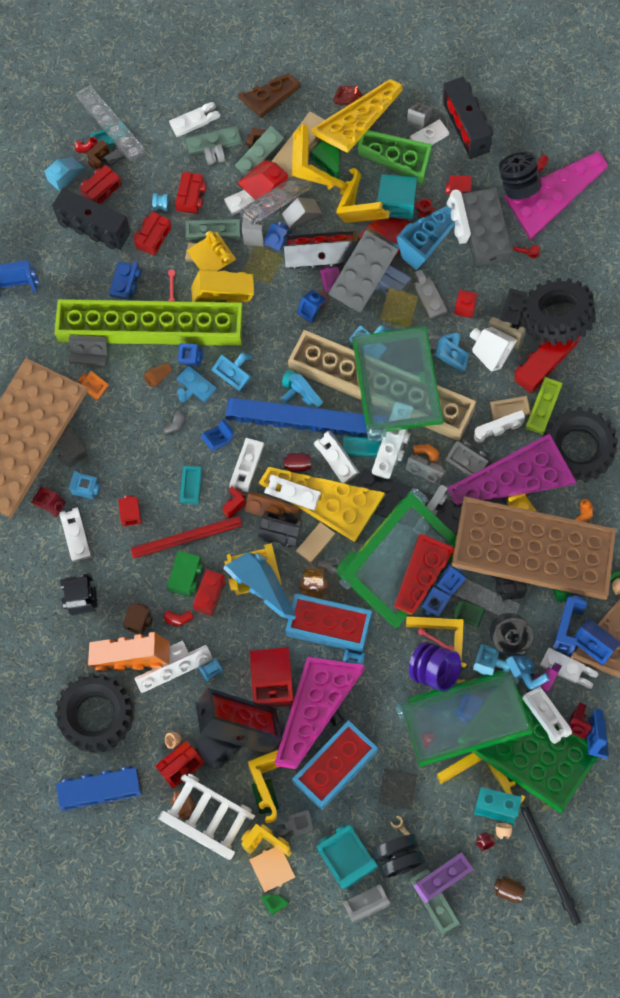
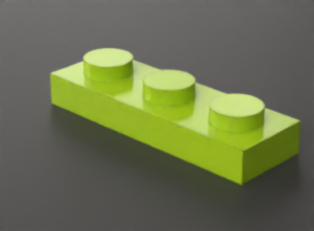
[525,377,563,435]

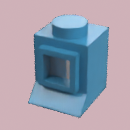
[69,471,101,500]

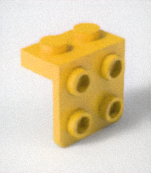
[241,824,292,857]

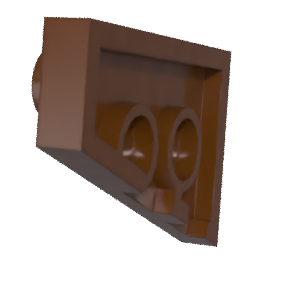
[238,73,301,118]

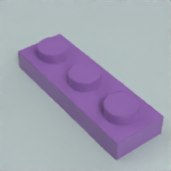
[414,852,474,903]

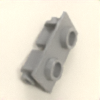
[405,454,447,485]

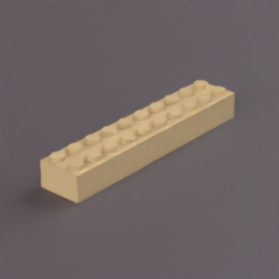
[288,330,476,441]

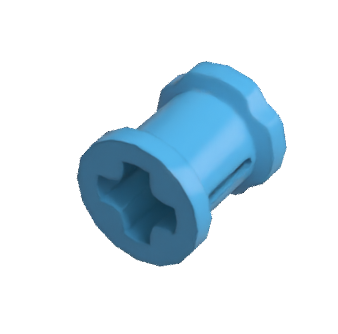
[343,649,365,665]
[198,657,224,682]

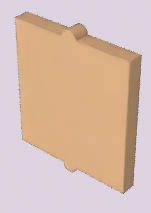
[249,847,295,892]

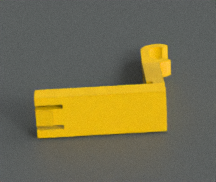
[292,124,347,195]
[336,168,390,223]
[406,617,467,683]
[248,750,306,823]
[437,753,525,803]

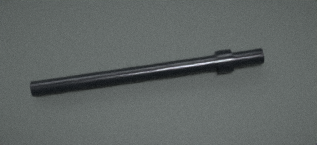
[521,807,581,926]

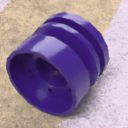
[409,642,461,692]

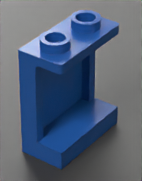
[0,260,39,298]
[553,596,587,656]

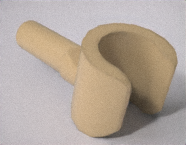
[391,816,410,835]

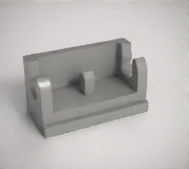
[242,212,264,247]
[343,884,390,923]

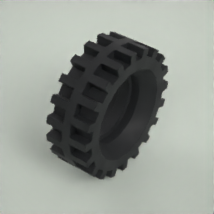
[522,278,596,346]
[545,407,618,483]
[55,673,134,753]

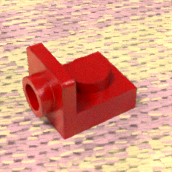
[222,487,246,519]

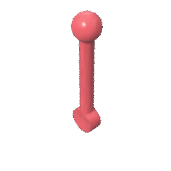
[168,270,175,302]
[418,628,454,651]

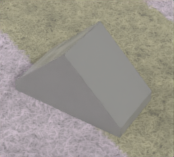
[407,103,434,130]
[282,197,322,228]

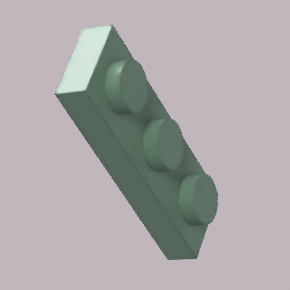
[185,126,242,156]
[235,126,284,175]
[185,219,240,240]
[410,868,460,935]

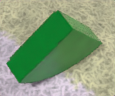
[261,894,289,915]

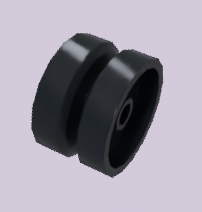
[373,834,425,879]

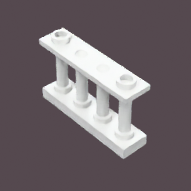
[158,774,255,860]

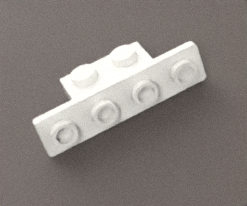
[372,403,413,479]
[135,641,213,693]

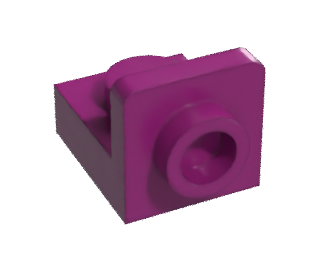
[319,266,340,292]
[532,662,562,692]

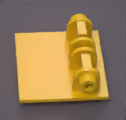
[186,231,236,271]

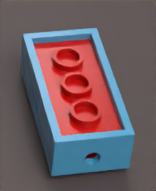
[285,593,372,654]
[292,720,378,811]

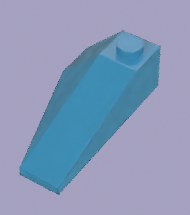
[396,206,455,271]
[224,552,296,620]

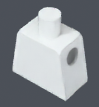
[470,327,517,371]

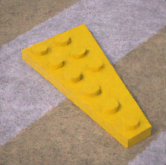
[312,79,403,153]
[259,467,386,543]

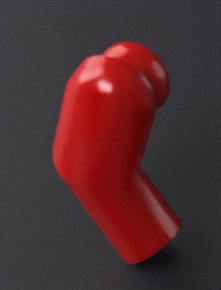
[74,137,98,153]
[163,610,194,627]

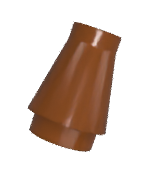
[144,362,172,387]

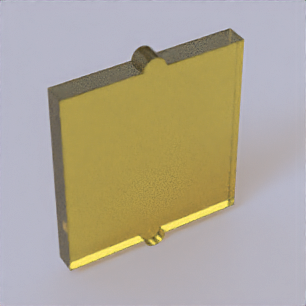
[242,246,283,284]
[380,288,419,328]

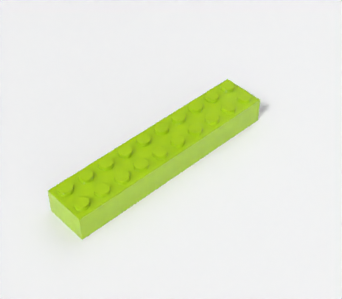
[54,299,243,346]

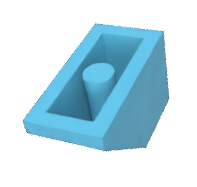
[44,157,85,191]

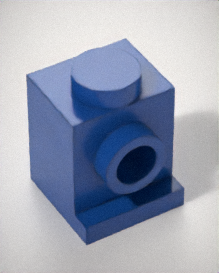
[178,344,203,366]
[421,585,450,617]

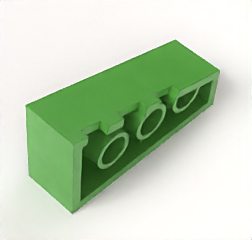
[358,130,432,185]

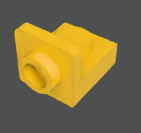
[507,494,536,512]

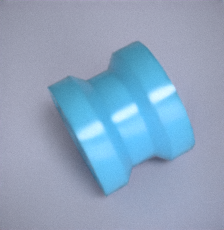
[152,193,169,212]

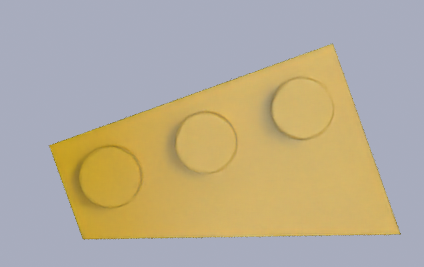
[191,269,254,303]

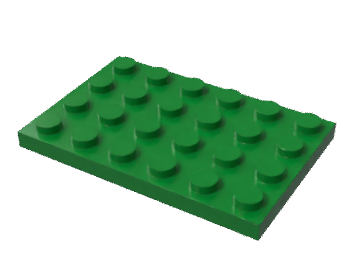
[458,685,598,814]

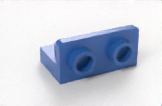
[109,261,142,300]
[587,708,609,759]

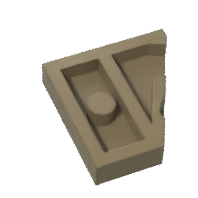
[488,317,526,350]

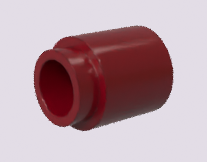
[284,452,311,472]

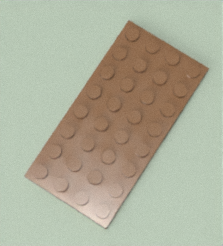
[0,358,88,519]
[451,496,616,600]

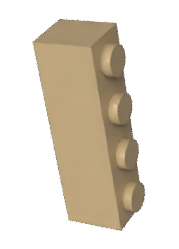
[272,112,324,182]

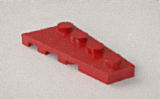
[393,534,455,615]

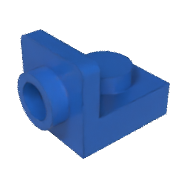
[297,290,326,323]
[435,562,466,596]

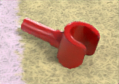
[513,245,540,259]

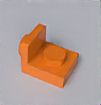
[78,371,109,400]

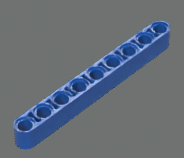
[225,398,390,439]

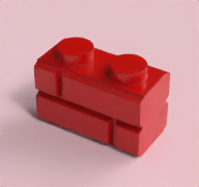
[80,165,122,204]
[175,172,207,214]
[133,212,172,256]
[193,570,226,617]
[155,741,205,789]

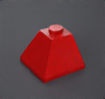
[237,160,288,206]

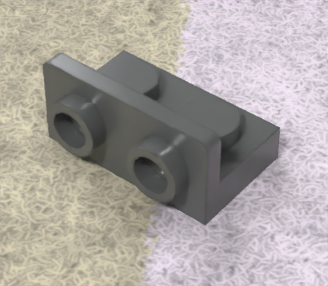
[69,335,109,366]
[445,439,492,476]

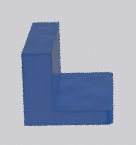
[573,619,620,665]

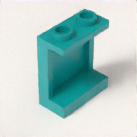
[377,174,417,219]
[474,787,522,825]
[316,824,378,891]

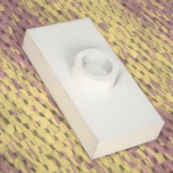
[410,119,449,145]

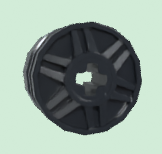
[499,152,542,199]

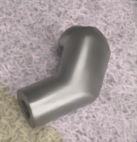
[163,411,186,435]

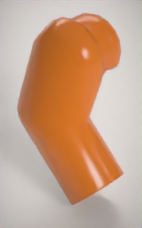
[413,444,440,462]
[575,499,593,522]

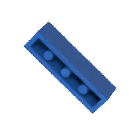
[56,766,142,811]

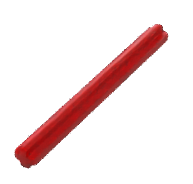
[131,516,242,559]

